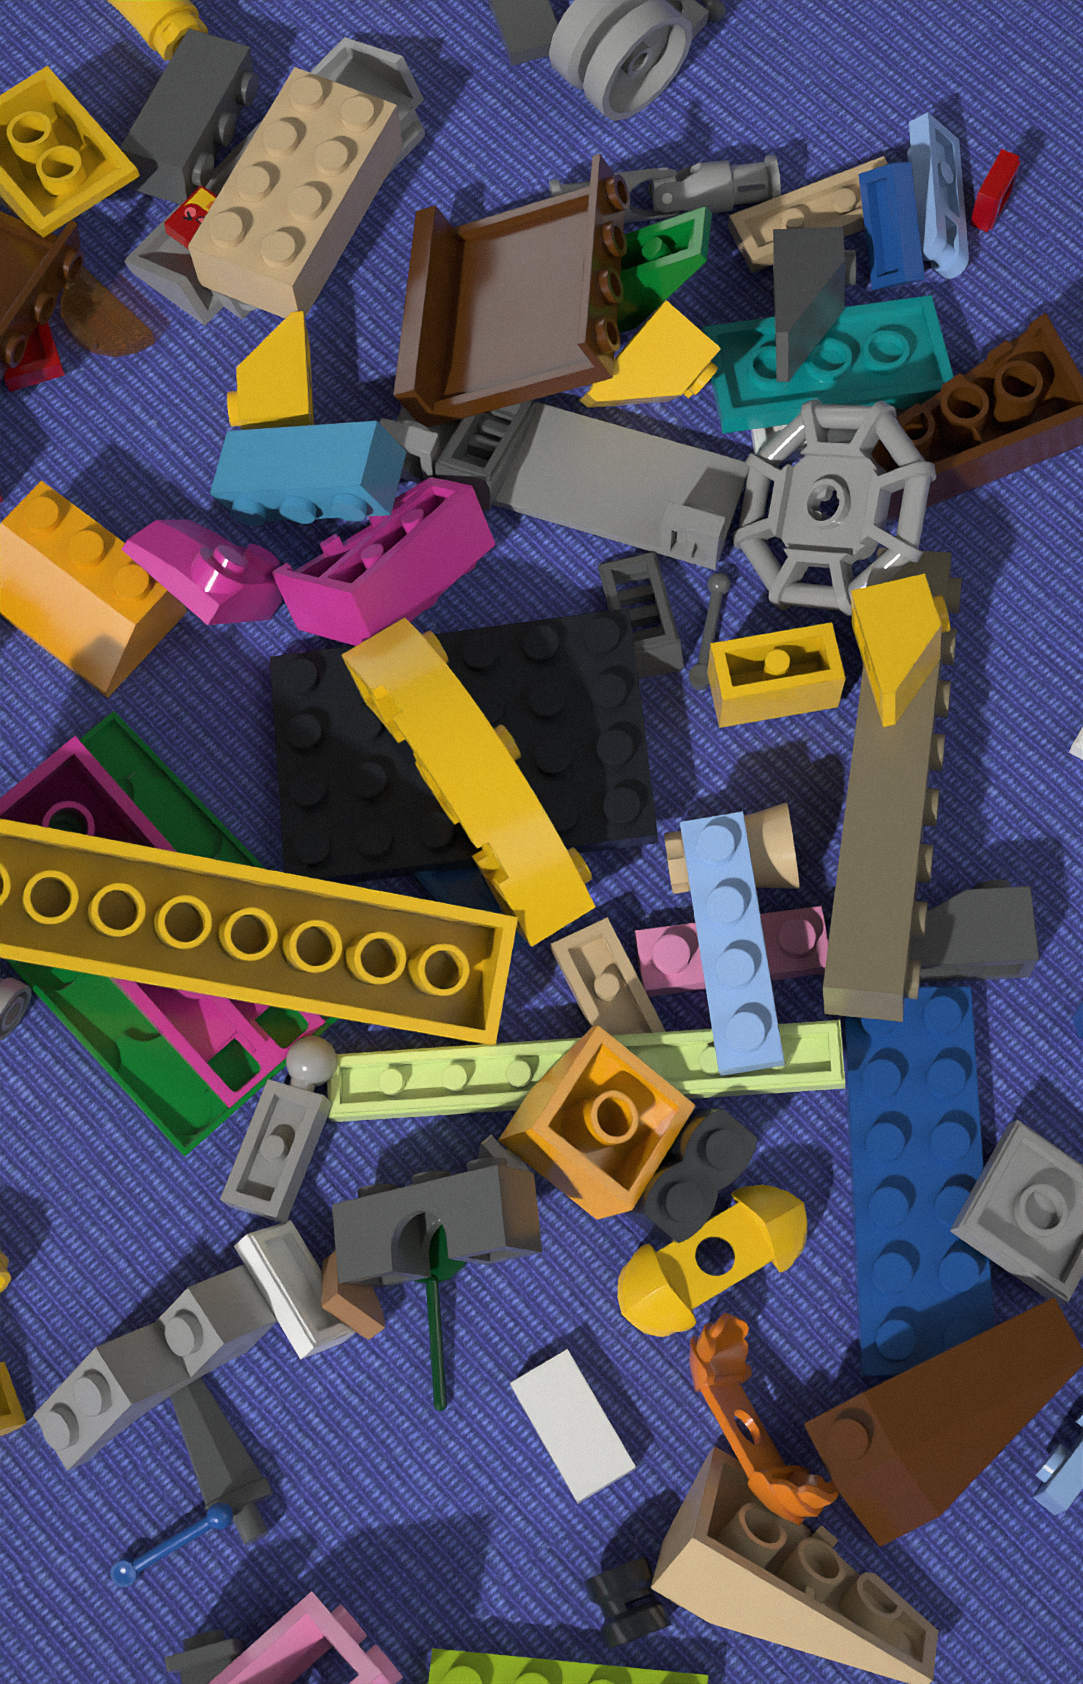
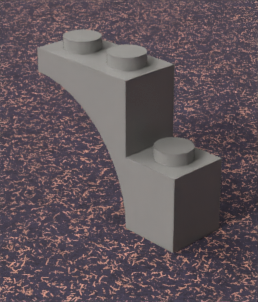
[33,1264,277,1471]

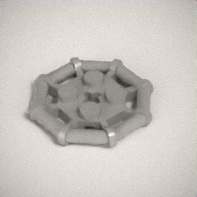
[732,399,937,616]

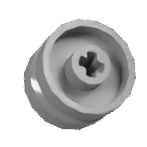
[549,0,693,121]

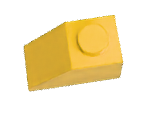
[227,311,315,430]
[851,573,950,727]

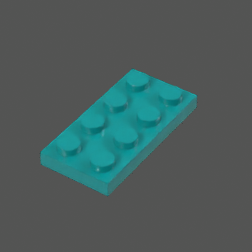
[703,295,954,434]

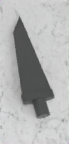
[170,1377,273,1545]

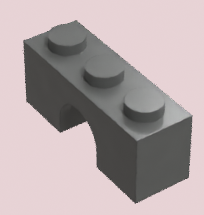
[332,1157,542,1289]

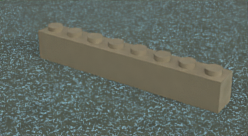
[823,548,962,1022]

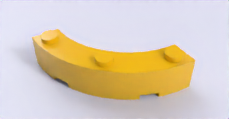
[341,617,596,947]

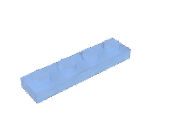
[680,811,785,1076]

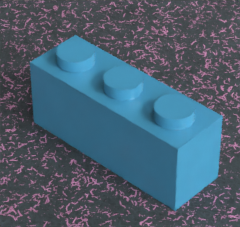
[210,421,407,526]

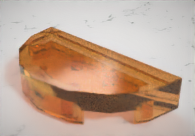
[60,267,156,357]

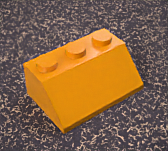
[0,480,187,698]

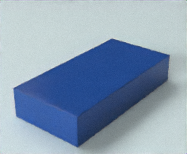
[858,162,925,290]

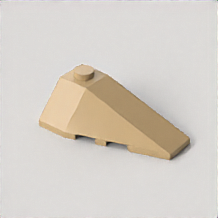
[651,1447,939,1684]

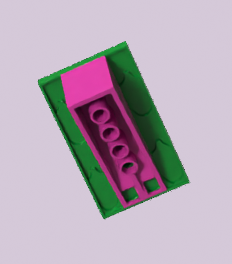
[0,711,339,1157]

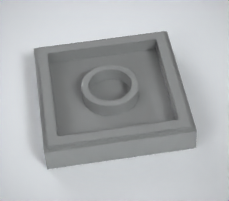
[950,1120,1083,1305]

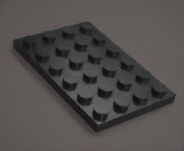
[270,608,659,884]

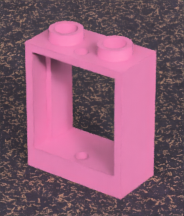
[208,1591,403,1684]

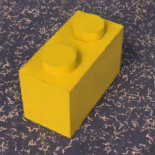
[707,622,846,728]

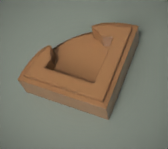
[321,1250,385,1340]

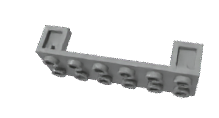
[380,400,749,570]

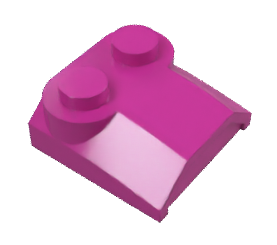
[121,519,282,625]

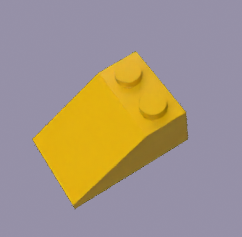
[0,66,140,238]

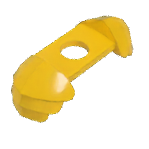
[617,1185,808,1337]

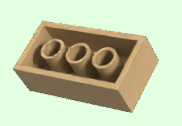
[188,67,403,318]

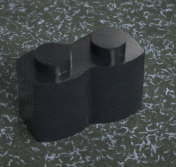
[624,1108,757,1243]

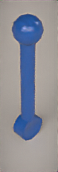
[110,1502,234,1588]

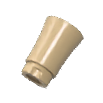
[664,802,799,894]

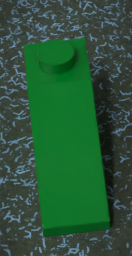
[617,206,712,334]

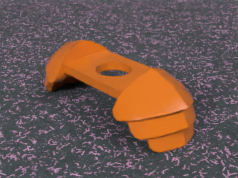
[689,1312,840,1526]

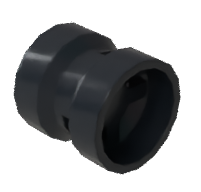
[584,1557,672,1650]

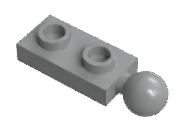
[220,1036,337,1224]

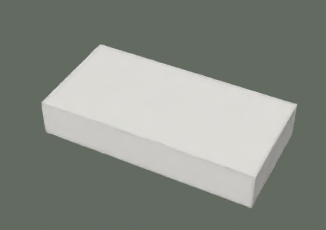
[234,1220,355,1360]
[510,1349,636,1504]

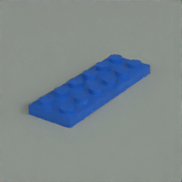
[842,986,994,1379]

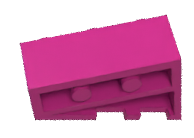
[271,477,496,646]

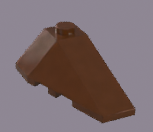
[804,1297,1083,1547]

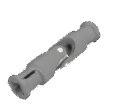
[549,155,781,224]

